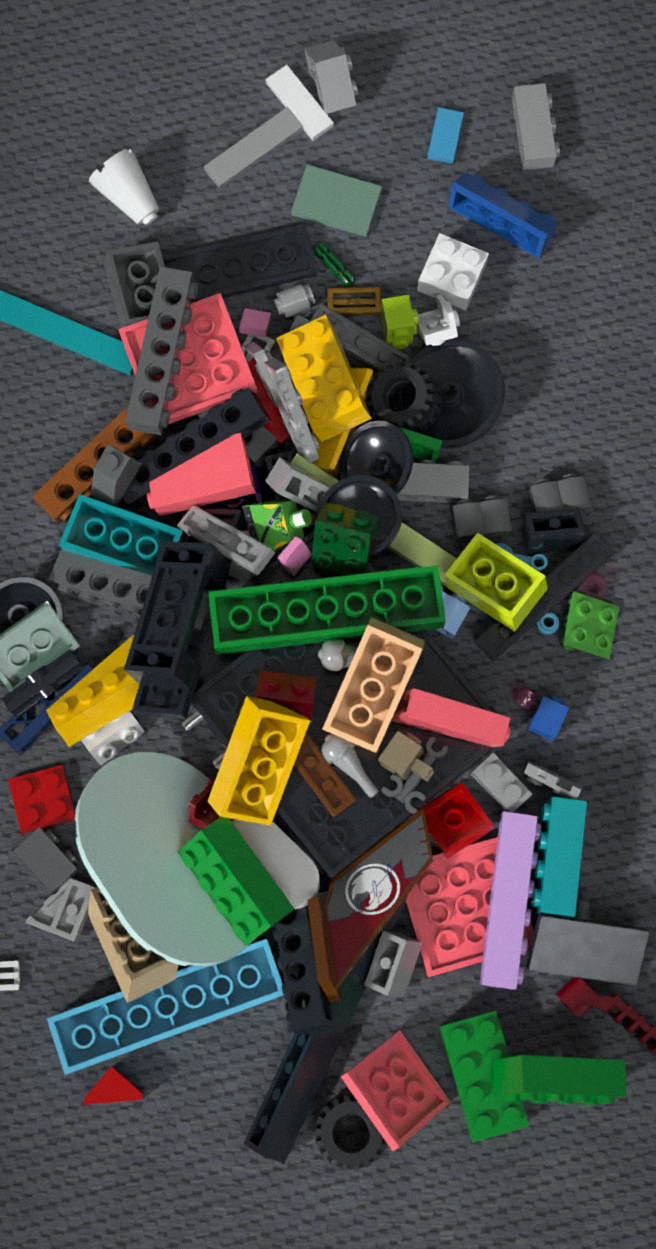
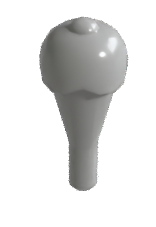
[318,639,358,671]
[322,734,378,797]

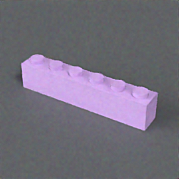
[479,811,541,990]

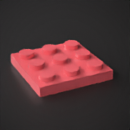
[341,1030,451,1151]

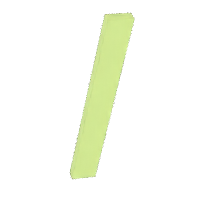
[291,454,457,587]

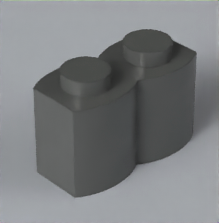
[528,474,591,514]
[451,496,512,542]

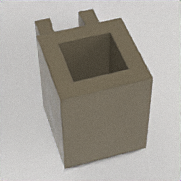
[378,731,434,782]

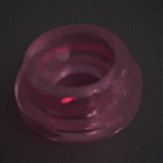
[579,574,607,600]
[511,686,538,710]

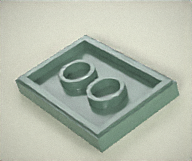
[291,165,382,237]
[0,601,80,691]

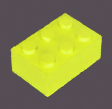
[444,533,548,632]

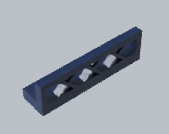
[0,653,93,756]

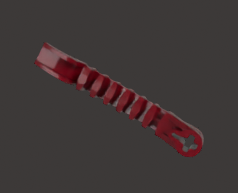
[555,977,656,1057]

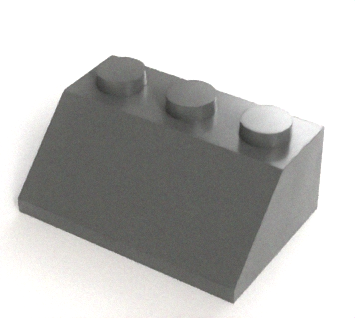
[104,242,175,328]

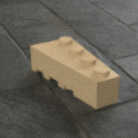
[87,887,179,1003]

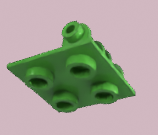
[561,591,619,659]

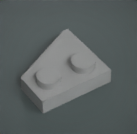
[524,761,581,800]
[25,878,95,942]

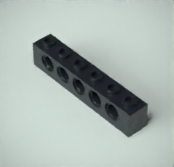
[123,388,272,509]
[273,905,335,1035]

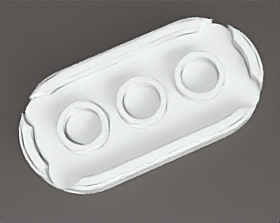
[232,819,320,909]

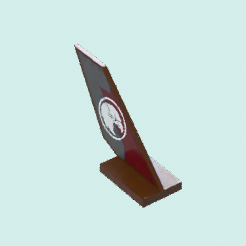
[307,808,433,1002]

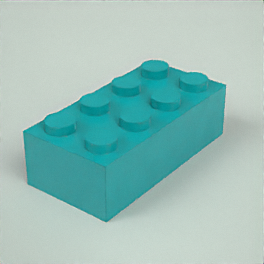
[59,494,184,575]
[530,797,587,917]

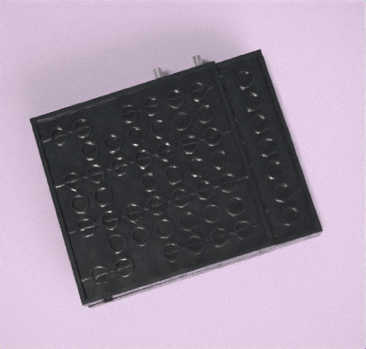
[182,530,498,881]

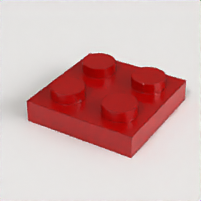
[8,765,75,834]
[416,783,494,859]

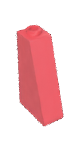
[147,433,256,516]
[391,689,511,747]

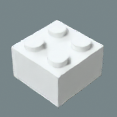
[417,233,489,310]

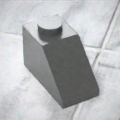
[91,444,142,507]

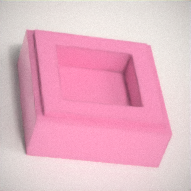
[239,308,271,337]
[278,536,312,576]

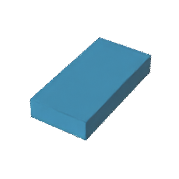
[427,107,464,164]

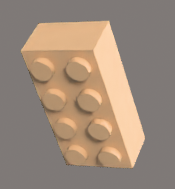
[323,617,425,753]

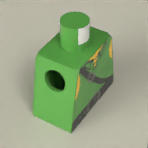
[242,500,312,552]

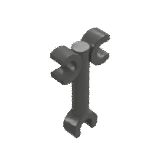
[382,737,448,814]

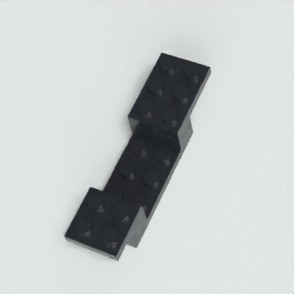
[124,509,245,720]

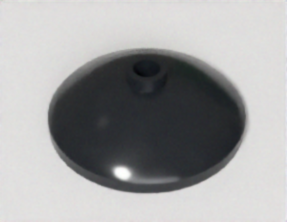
[339,421,413,495]
[317,475,402,557]
[0,576,63,634]

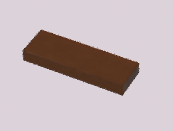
[294,733,357,818]

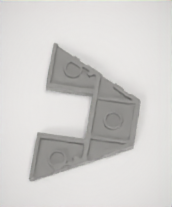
[244,342,320,463]

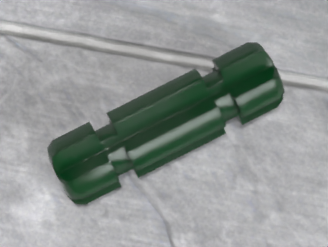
[314,242,356,288]

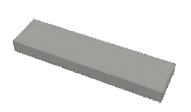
[204,107,303,189]
[177,505,275,575]

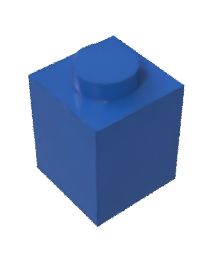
[527,695,569,741]

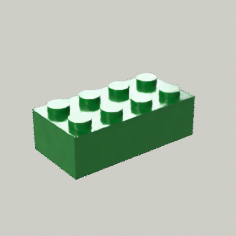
[178,817,295,946]
[439,1010,529,1142]
[493,1055,627,1106]

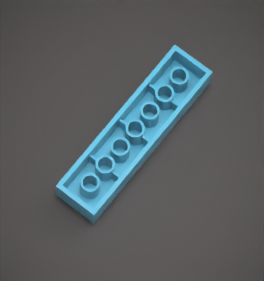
[47,939,283,1075]

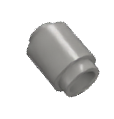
[274,284,315,318]

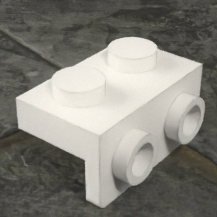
[416,294,460,345]
[81,711,145,765]

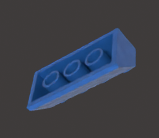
[448,172,558,258]

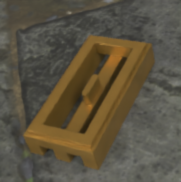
[327,287,381,316]

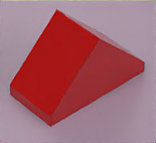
[84,1066,145,1105]

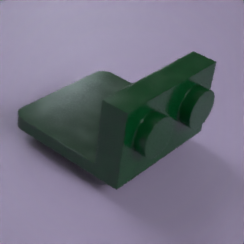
[312,503,380,576]

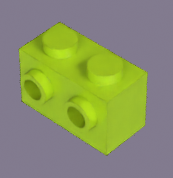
[380,295,418,350]

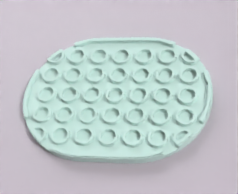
[75,752,252,967]

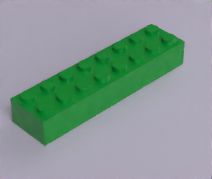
[208,565,446,654]

